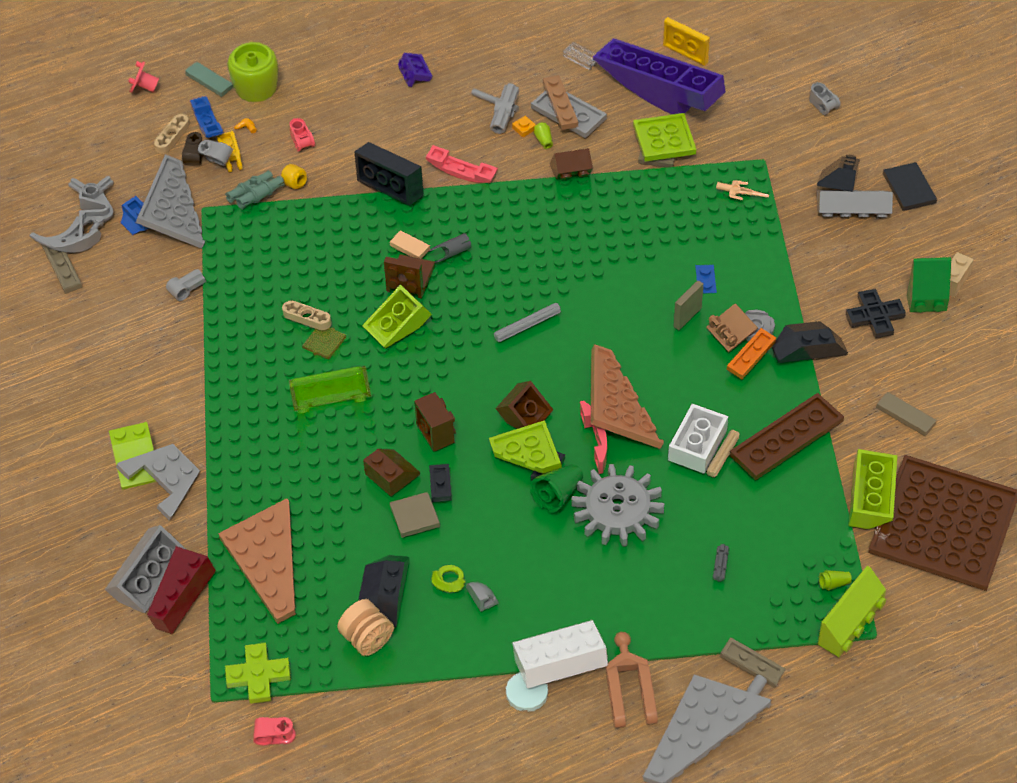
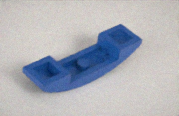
[190,96,223,138]

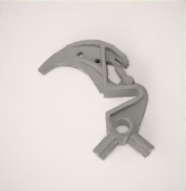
[30,176,114,253]

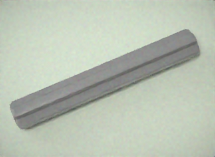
[494,303,561,342]

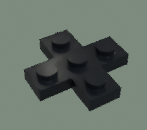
[846,289,906,339]

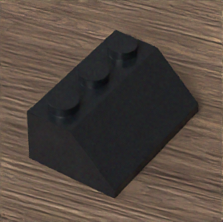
[817,154,860,192]

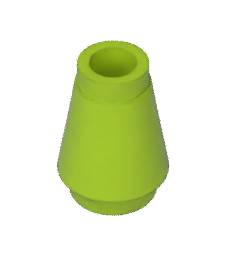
[534,122,553,149]
[819,570,851,591]

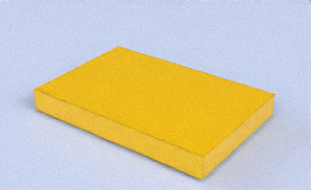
[663,17,710,66]

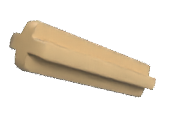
[707,430,740,477]

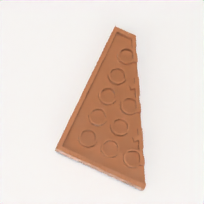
[591,344,664,449]
[218,499,295,624]

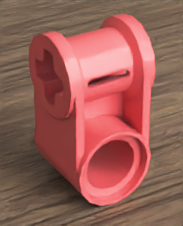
[289,118,315,152]
[253,717,296,745]

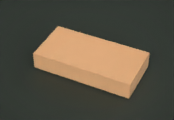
[390,231,430,259]

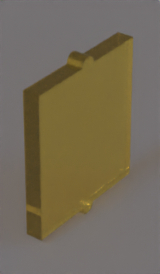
[302,328,346,359]

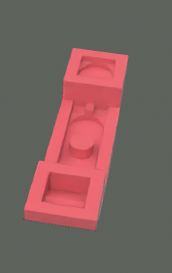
[426,145,498,183]
[580,401,607,474]

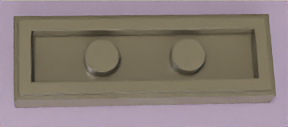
[876,392,937,436]
[720,637,786,688]

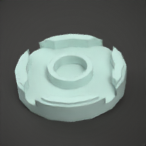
[506,673,548,712]

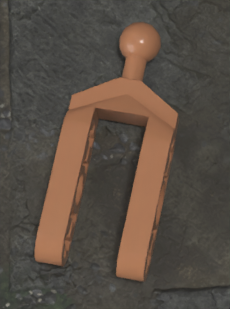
[606,631,658,728]

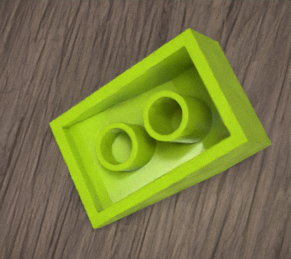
[362,285,432,348]
[109,422,157,490]

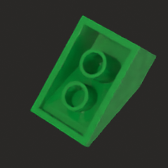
[907,257,952,313]

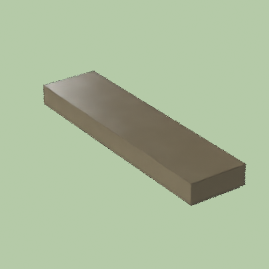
[41,235,82,294]

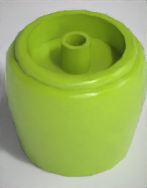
[227,42,279,102]

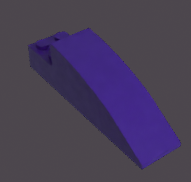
[593,38,726,115]

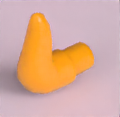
[234,118,257,134]

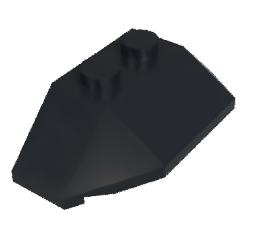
[772,321,848,363]
[358,555,409,628]

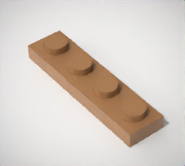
[543,75,578,130]

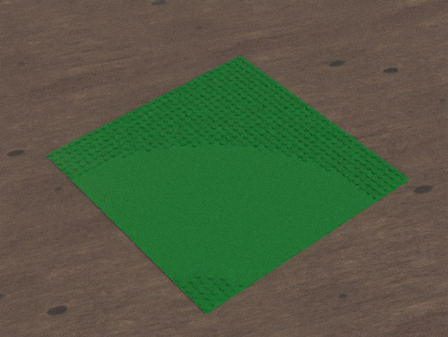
[201,159,877,703]

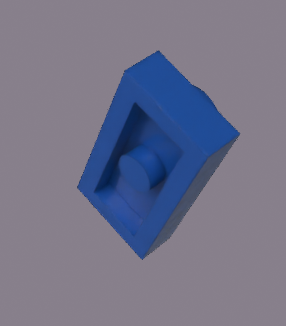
[695,265,717,293]

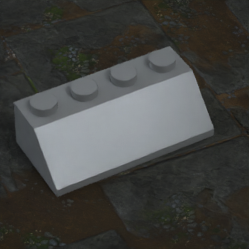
[816,190,893,217]
[105,525,186,613]

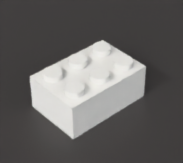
[668,404,728,474]

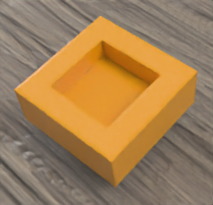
[512,116,536,138]

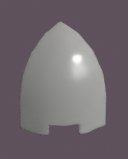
[466,582,499,612]

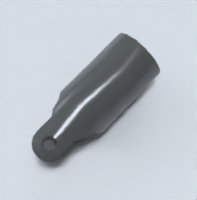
[429,233,471,263]

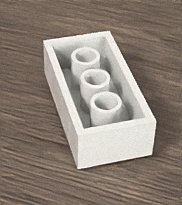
[513,620,608,689]

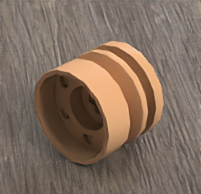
[337,599,394,656]

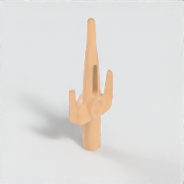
[716,180,769,200]

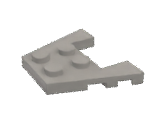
[116,444,200,521]

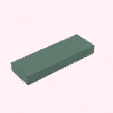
[185,61,233,97]

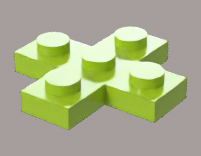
[225,643,291,704]

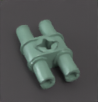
[225,170,285,209]

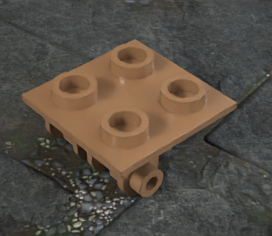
[706,303,758,352]

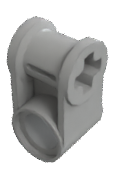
[809,82,841,115]
[198,140,233,166]

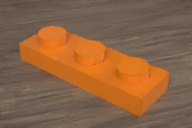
[727,328,776,379]

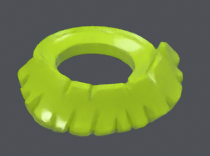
[432,565,465,592]

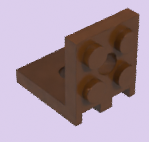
[384,254,435,299]

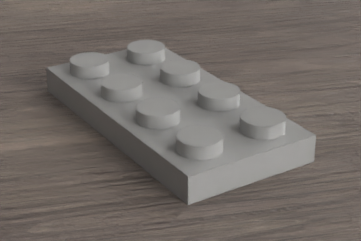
[531,90,607,138]

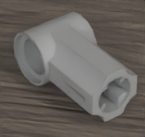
[166,269,205,301]

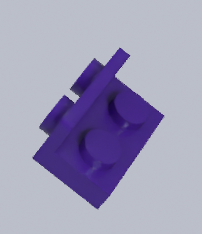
[398,52,432,87]

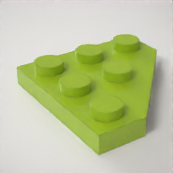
[489,420,562,473]

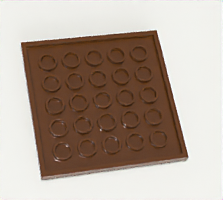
[868,455,1017,591]

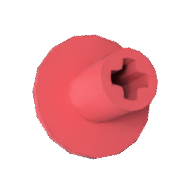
[128,61,159,93]

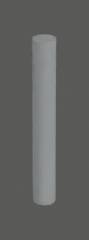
[471,88,519,112]

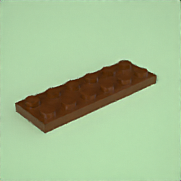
[730,393,844,480]

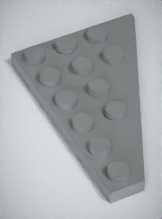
[136,154,205,249]
[643,674,771,783]

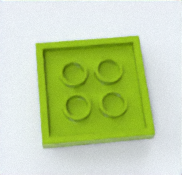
[633,113,697,162]

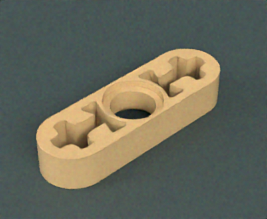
[154,114,189,154]
[282,301,332,330]

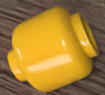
[281,164,307,189]

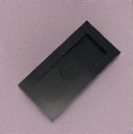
[429,464,452,502]

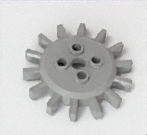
[572,464,664,546]

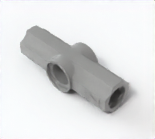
[490,83,519,134]

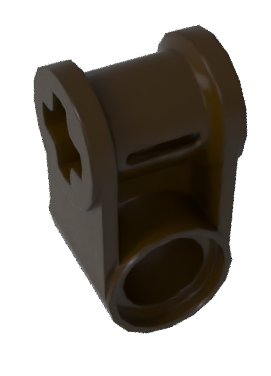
[182,132,203,165]

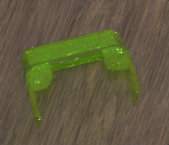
[287,366,371,414]

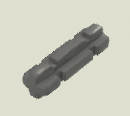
[713,544,729,582]

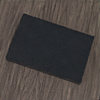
[883,162,937,211]

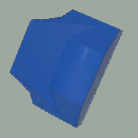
[120,196,149,235]

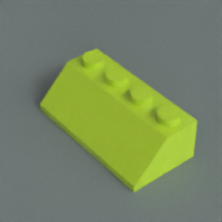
[849,449,898,529]
[818,566,887,657]

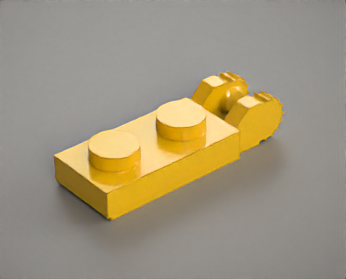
[216,131,243,172]

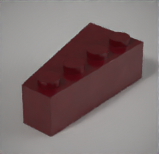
[147,546,216,634]

